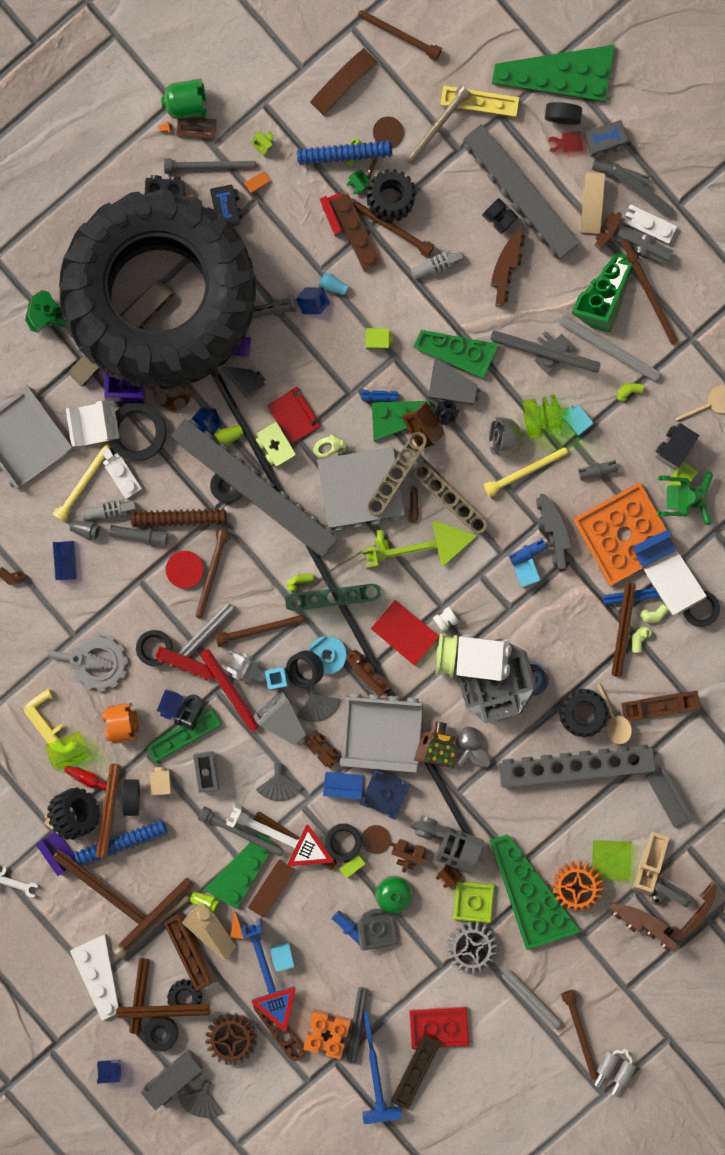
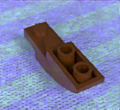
[490,229,525,307]
[609,904,680,952]

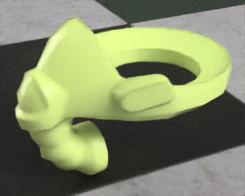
[313,435,347,458]

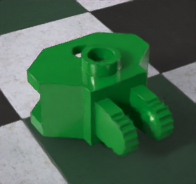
[25,290,67,333]

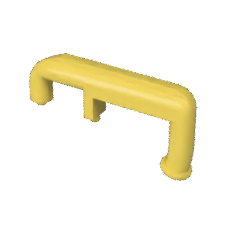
[24,688,78,754]

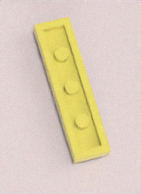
[440,86,519,118]

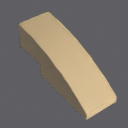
[581,172,605,234]
[632,831,670,896]

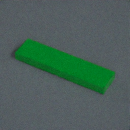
[146,708,222,763]

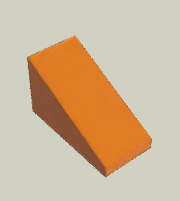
[244,171,271,195]
[231,912,245,939]

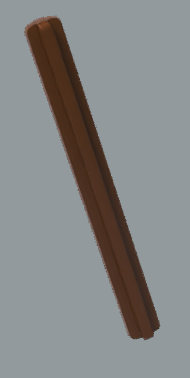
[53,849,146,924]

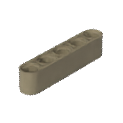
[368,432,426,515]
[413,464,487,534]

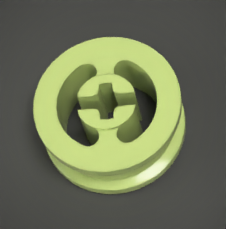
[435,633,457,677]

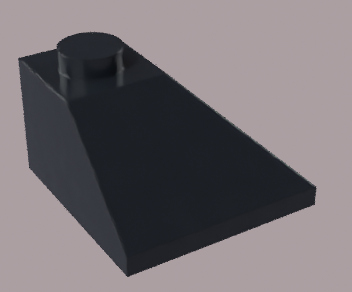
[221,366,266,400]

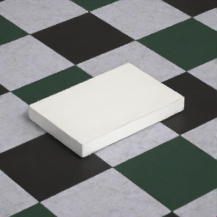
[643,550,706,617]

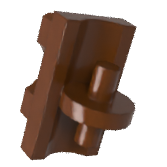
[391,839,426,873]

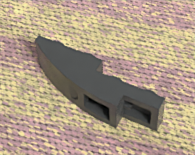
[536,494,571,569]

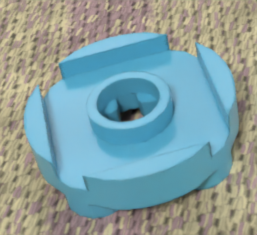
[309,636,346,674]

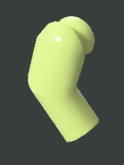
[640,604,669,623]

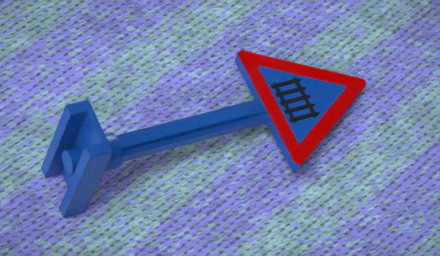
[241,918,296,1032]

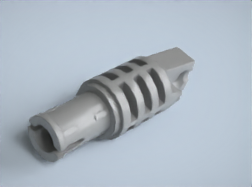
[410,250,463,280]
[82,499,136,522]

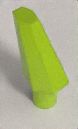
[373,530,392,559]

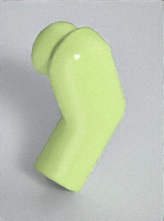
[632,627,652,652]

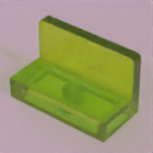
[45,731,91,771]

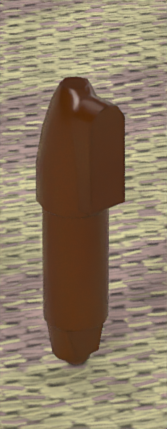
[409,486,419,523]

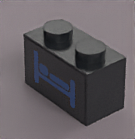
[210,184,243,227]

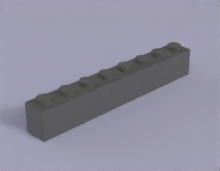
[463,124,578,260]

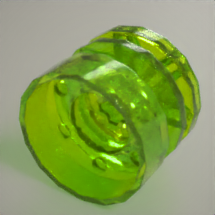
[522,394,563,440]

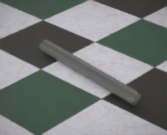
[490,330,601,373]

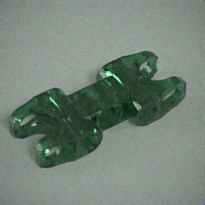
[285,584,381,611]

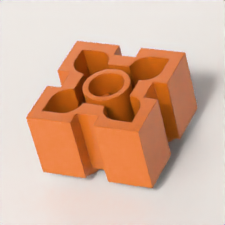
[303,1009,351,1059]

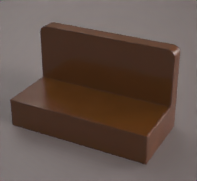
[402,402,444,448]

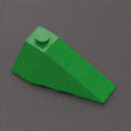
[572,253,633,333]

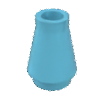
[318,272,348,296]

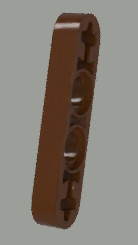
[253,996,304,1061]

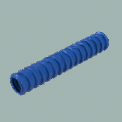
[297,140,393,166]
[74,819,168,867]

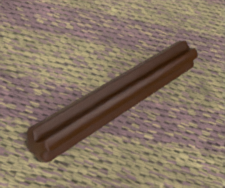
[129,958,150,1034]

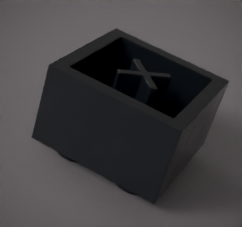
[655,423,700,470]

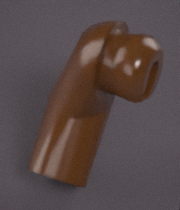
[0,567,25,585]

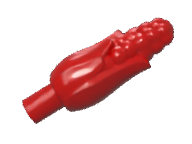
[64,765,107,790]

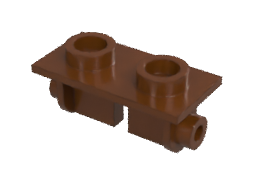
[304,730,341,769]

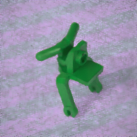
[657,472,713,525]

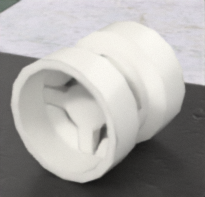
[433,607,459,633]

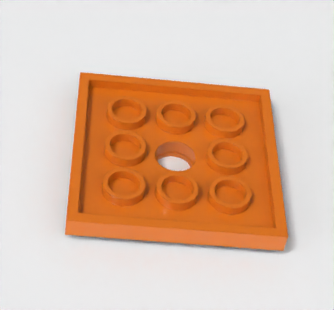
[572,482,677,586]

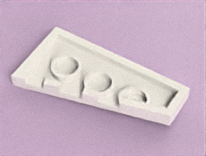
[70,934,119,1020]

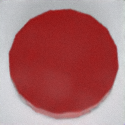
[166,551,204,588]

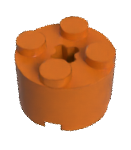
[102,702,139,744]

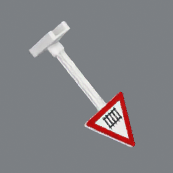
[226,803,333,866]

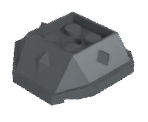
[456,638,537,723]

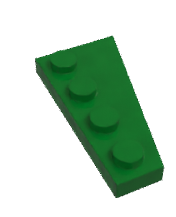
[413,330,499,379]
[204,833,275,909]

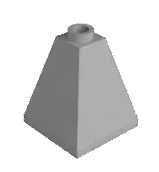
[253,689,306,745]

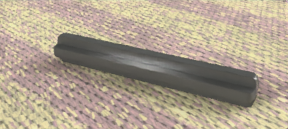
[610,164,674,218]
[346,987,368,1063]

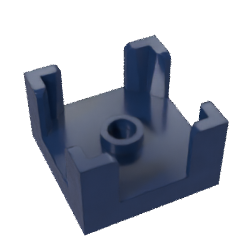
[360,769,411,820]

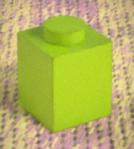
[366,328,393,350]

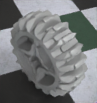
[446,921,498,974]

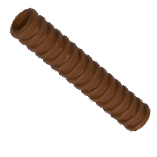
[131,508,226,528]

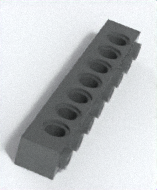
[498,744,655,788]

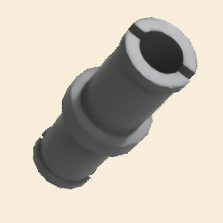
[578,460,618,481]

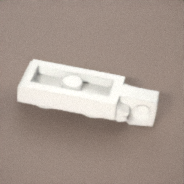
[102,447,142,499]

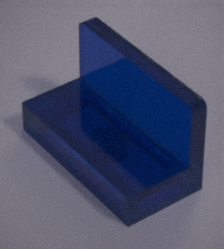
[53,541,77,580]

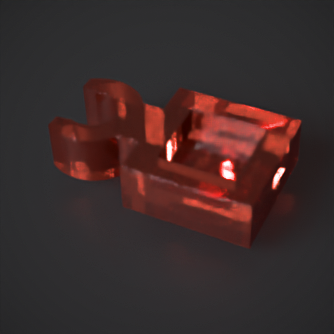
[548,131,583,153]

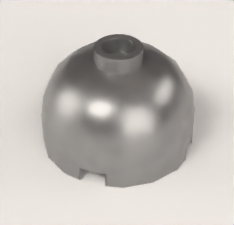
[489,417,523,456]

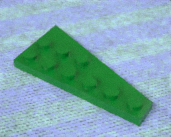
[490,834,581,950]

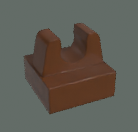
[436,865,462,888]

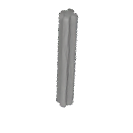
[179,603,235,657]
[502,969,561,1029]

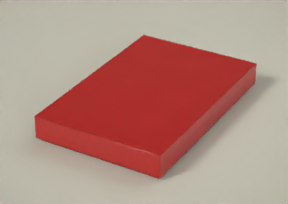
[371,600,439,666]
[409,1006,469,1049]

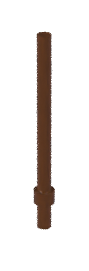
[621,239,678,345]

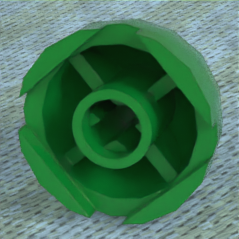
[375,875,413,914]

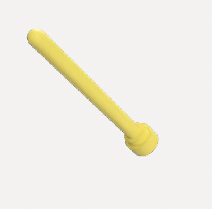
[53,442,112,523]
[483,448,568,498]

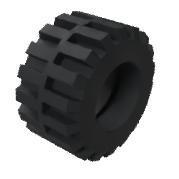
[367,169,416,222]
[559,689,608,738]
[47,787,100,840]

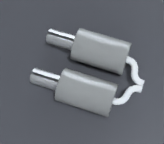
[594,1049,637,1096]

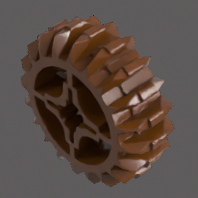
[205,1013,257,1065]

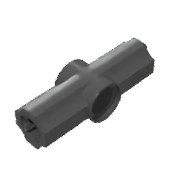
[614,225,673,266]

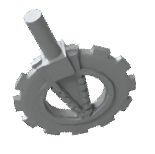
[47,634,128,692]

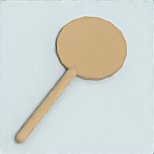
[676,385,725,421]
[597,683,632,744]

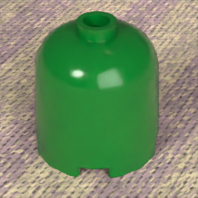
[161,78,207,119]

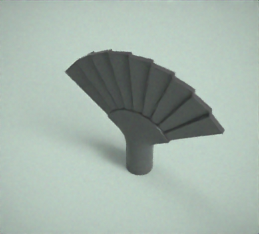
[297,686,340,722]
[256,763,302,801]
[178,1080,222,1118]

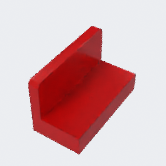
[320,193,345,236]

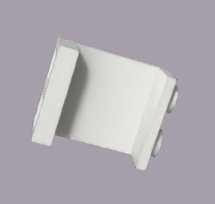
[66,400,119,447]
[456,634,511,681]

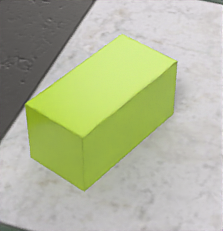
[339,854,366,879]

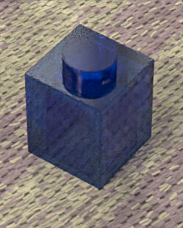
[157,689,184,720]

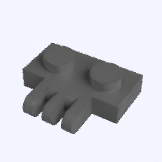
[534,331,575,374]

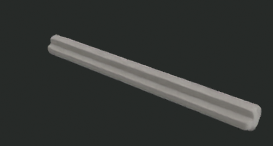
[559,315,661,381]

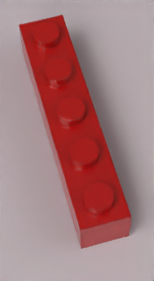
[156,646,213,681]

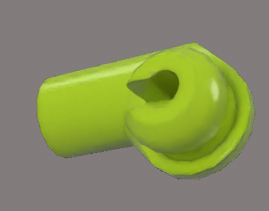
[617,382,644,401]

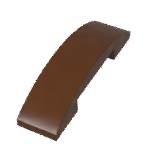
[310,48,377,116]
[621,690,701,721]
[666,882,717,942]

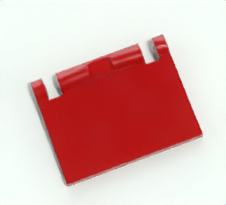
[267,386,322,444]

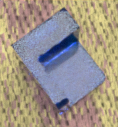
[296,287,330,314]
[192,408,222,436]
[97,1059,122,1084]

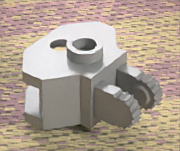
[221,649,266,682]

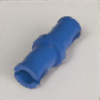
[508,538,548,566]
[331,910,360,945]

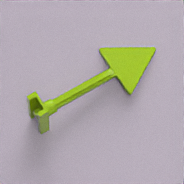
[361,521,476,568]

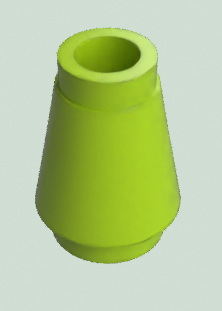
[214,425,244,447]
[190,891,220,914]

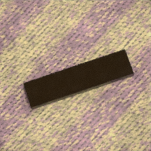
[391,1033,441,1110]

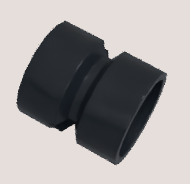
[482,198,518,234]

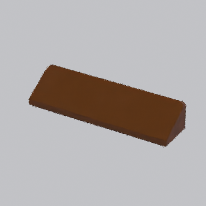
[163,912,217,992]

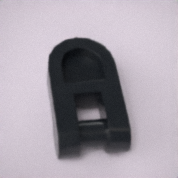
[174,694,204,731]

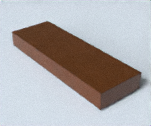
[248,859,295,918]

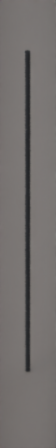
[211,369,471,835]

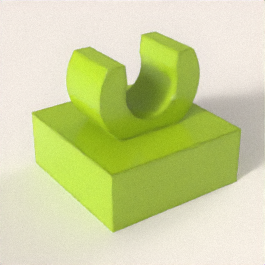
[250,131,275,156]

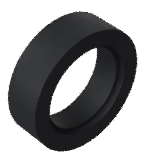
[109,403,166,461]

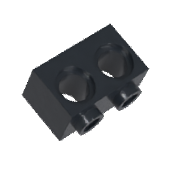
[144,175,185,196]

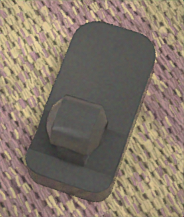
[652,877,692,907]

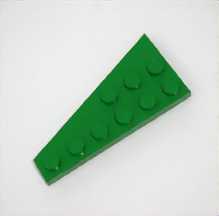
[492,45,615,103]

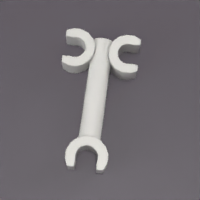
[0,866,39,897]

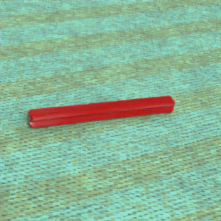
[200,649,259,732]

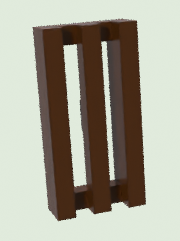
[176,118,217,140]

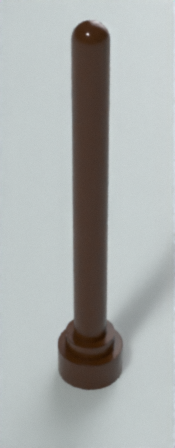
[358,10,443,62]
[353,201,435,258]
[195,528,232,619]
[215,615,306,648]
[561,989,598,1080]

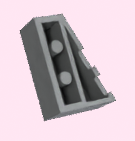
[141,1049,203,1111]

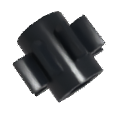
[434,401,459,425]

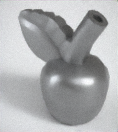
[456,727,490,768]

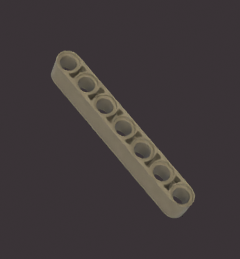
[68,279,174,387]

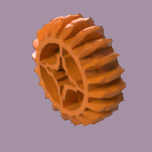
[552,860,604,912]

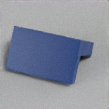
[632,529,676,567]
[323,772,363,799]

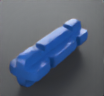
[361,390,398,402]

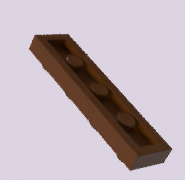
[331,193,381,271]

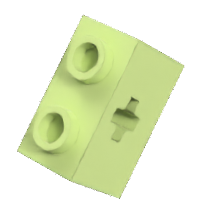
[256,422,296,467]

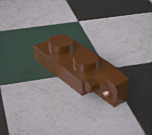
[346,650,393,696]

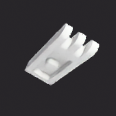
[622,205,677,244]

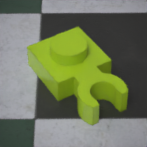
[666,461,698,490]

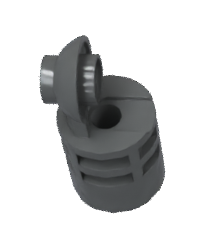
[410,816,484,874]

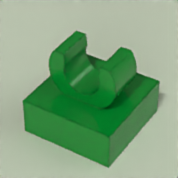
[347,169,371,194]

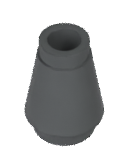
[70,520,100,541]

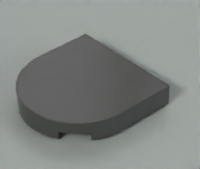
[357,909,398,951]

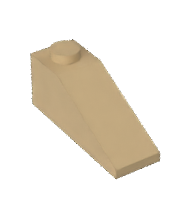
[182,903,236,961]

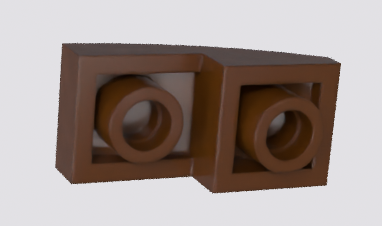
[594,211,622,250]

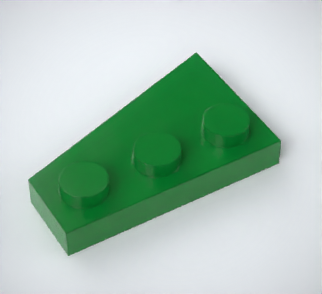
[372,401,430,441]

